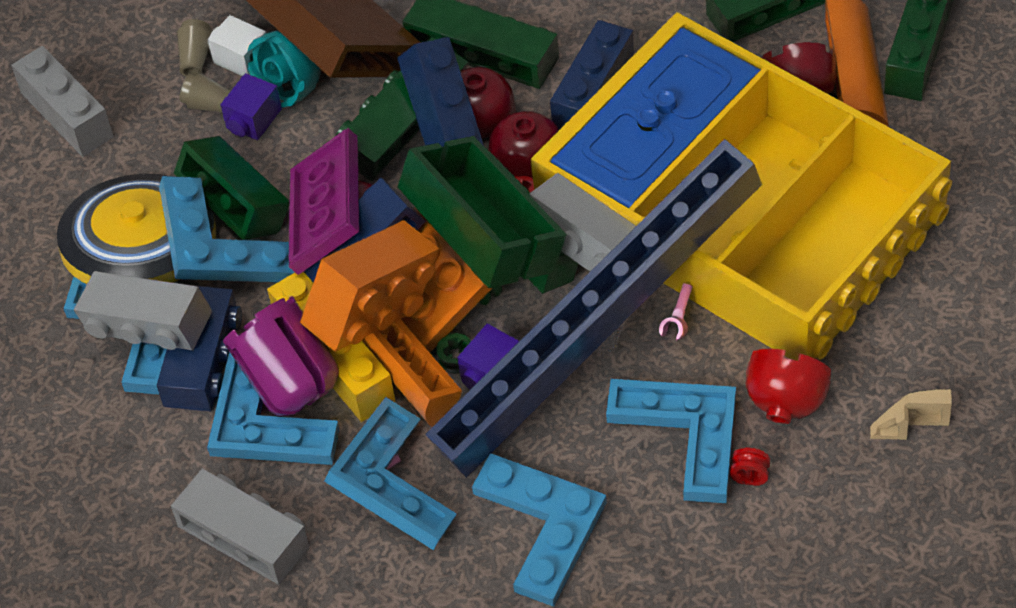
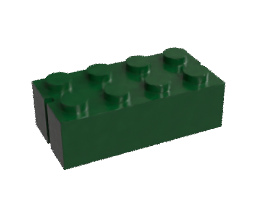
[397,136,567,288]

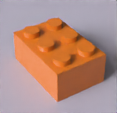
[300,220,440,352]

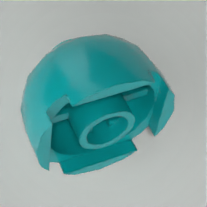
[247,30,321,108]

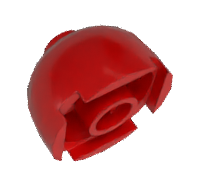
[745,349,832,424]

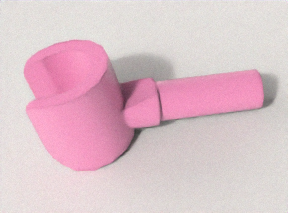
[659,283,693,341]

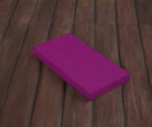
[288,128,359,275]

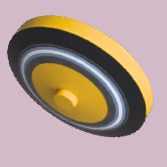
[57,173,216,284]

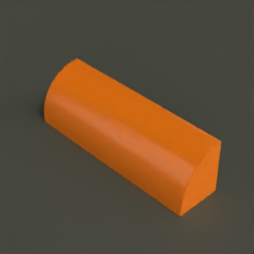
[825,0,889,127]
[362,319,462,427]

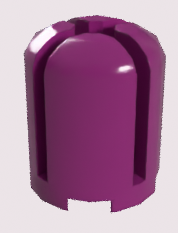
[223,296,339,416]

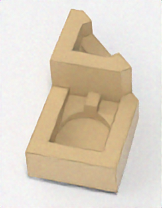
[870,389,952,439]

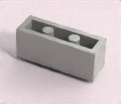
[11,45,114,157]
[529,173,636,271]
[74,271,212,350]
[171,469,310,585]

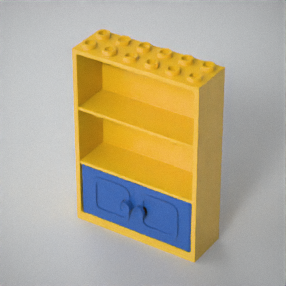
[531,12,952,361]

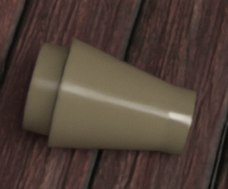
[177,19,212,76]
[180,73,230,112]

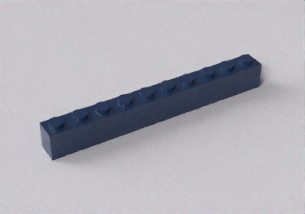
[425,139,762,478]

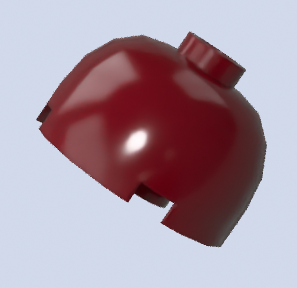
[761,42,837,94]
[460,67,516,141]
[489,111,559,178]

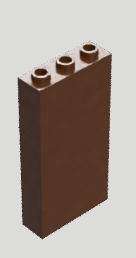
[246,0,421,78]

